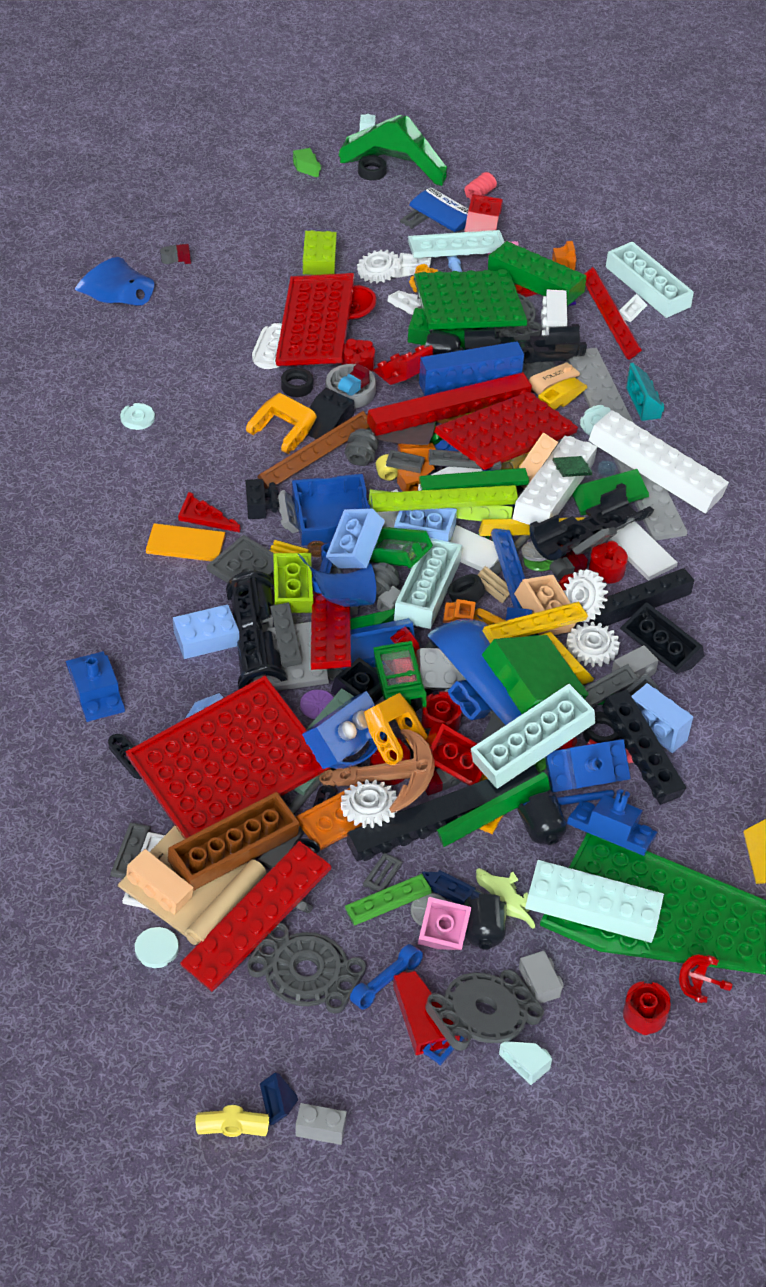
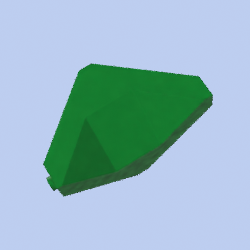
[339,115,447,186]

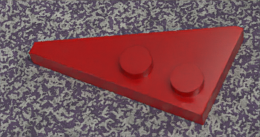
[178,492,241,532]

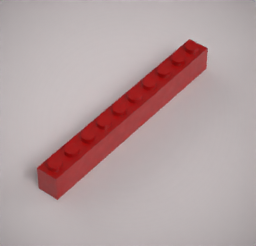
[367,372,532,436]

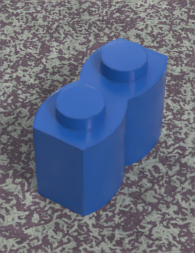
[448,680,492,720]

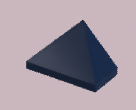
[260,1072,298,1125]

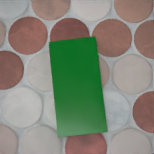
[572,469,649,516]

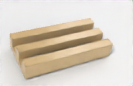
[478,566,510,603]

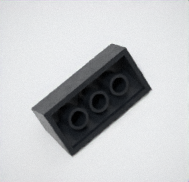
[620,602,705,674]

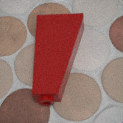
[393,971,460,1055]

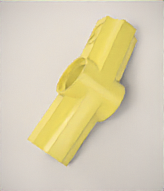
[195,1105,269,1137]

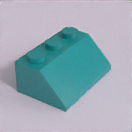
[626,363,664,421]

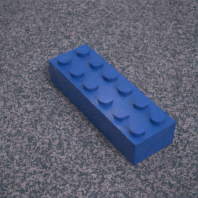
[419,341,524,396]

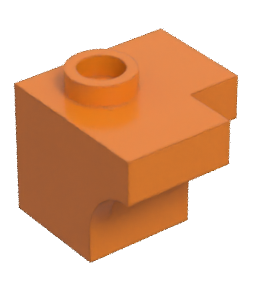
[552,241,576,270]
[443,599,476,623]

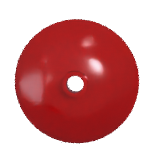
[349,285,377,320]

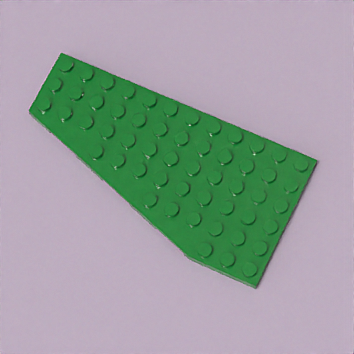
[540,833,766,975]

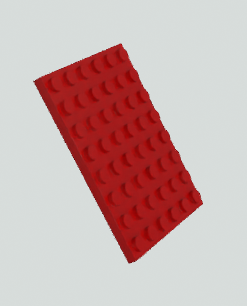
[126,676,330,839]

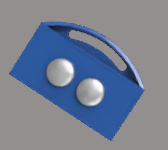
[302,691,385,769]

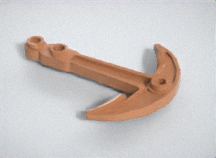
[319,729,435,813]

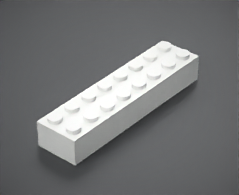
[588,410,729,514]
[513,436,597,525]

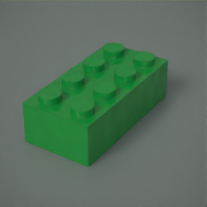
[408,308,479,350]

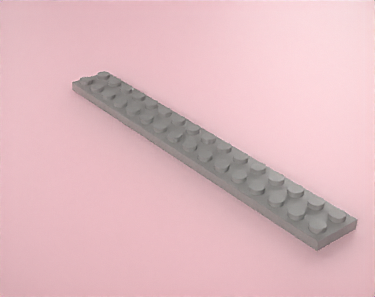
[567,348,687,541]

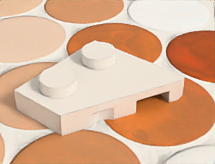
[395,253,432,278]
[388,291,422,315]

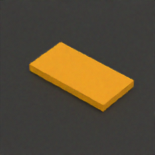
[146,523,225,561]

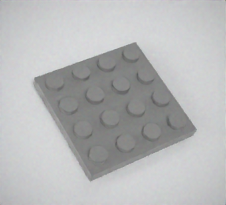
[248,622,329,691]

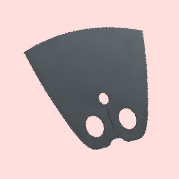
[367,421,435,445]

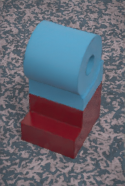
[338,363,370,396]

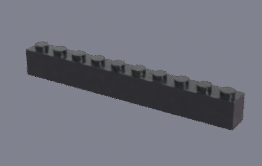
[346,765,539,861]

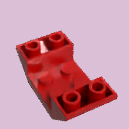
[465,194,503,232]
[373,345,433,385]

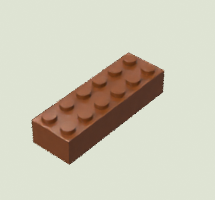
[167,792,300,891]

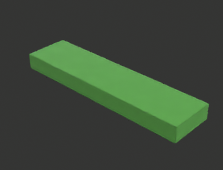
[345,874,432,926]

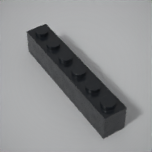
[589,568,694,628]

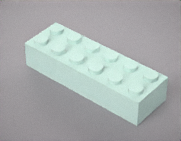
[606,242,694,318]
[394,537,462,629]
[471,684,595,789]
[525,860,664,943]

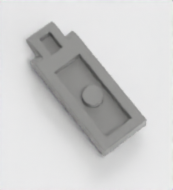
[278,490,299,533]

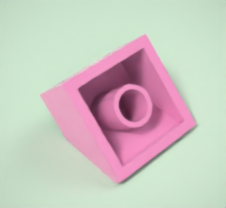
[418,897,471,950]

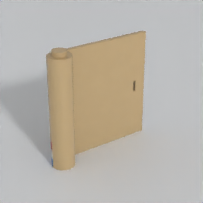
[118,826,266,945]

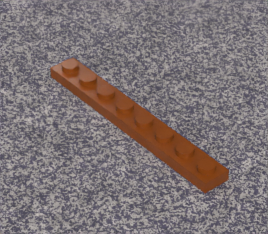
[257,410,370,489]

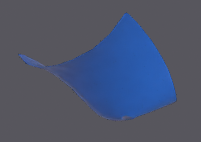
[75,257,154,305]
[298,554,377,607]

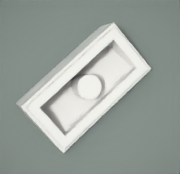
[619,294,647,322]

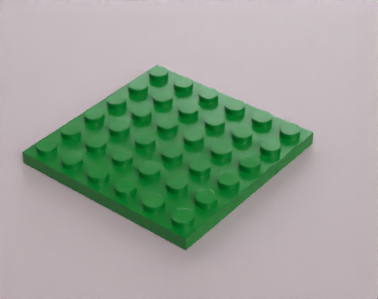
[414,269,527,330]

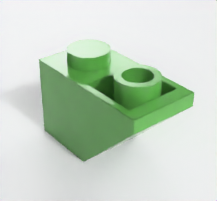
[293,148,321,177]

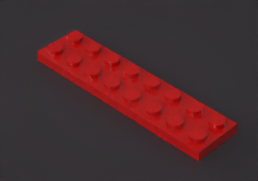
[311,591,351,670]
[180,841,332,992]

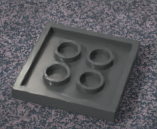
[207,535,273,595]

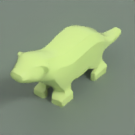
[476,868,535,929]

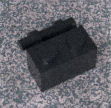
[245,479,279,519]

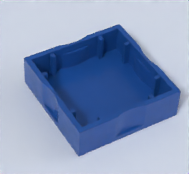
[292,474,371,546]

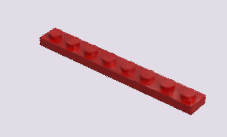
[584,267,642,360]

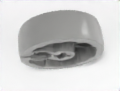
[325,364,376,409]

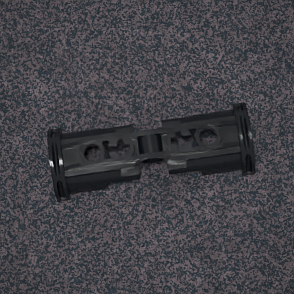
[464,324,587,363]
[530,483,654,561]
[226,571,288,690]

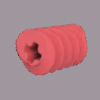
[464,172,497,199]

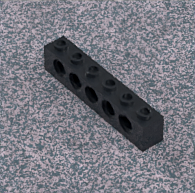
[602,690,686,805]

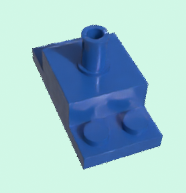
[66,651,125,722]
[545,739,631,792]
[567,789,657,856]

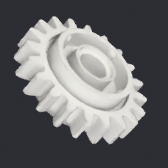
[357,249,401,284]
[563,569,608,622]
[566,622,620,667]
[341,779,397,828]

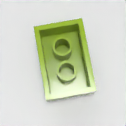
[303,230,337,275]
[273,553,313,613]

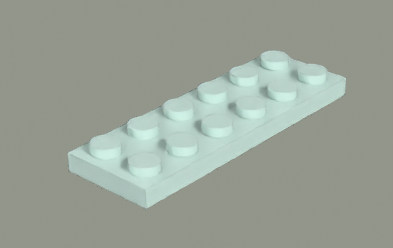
[408,230,505,259]

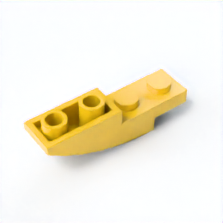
[538,378,587,410]

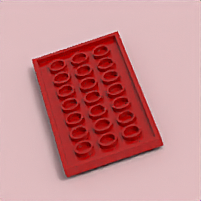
[275,273,355,366]
[434,392,578,470]

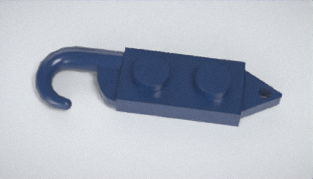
[422,870,483,905]

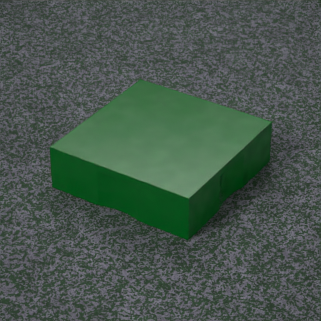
[482,635,589,714]

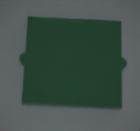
[552,456,592,477]

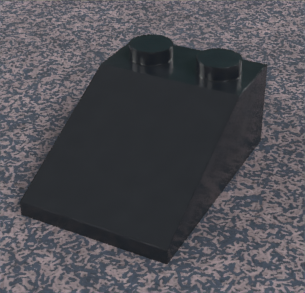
[307,387,354,439]

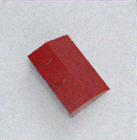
[426,723,483,786]

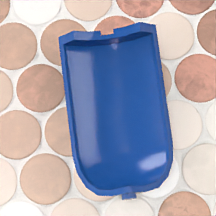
[427,618,522,726]

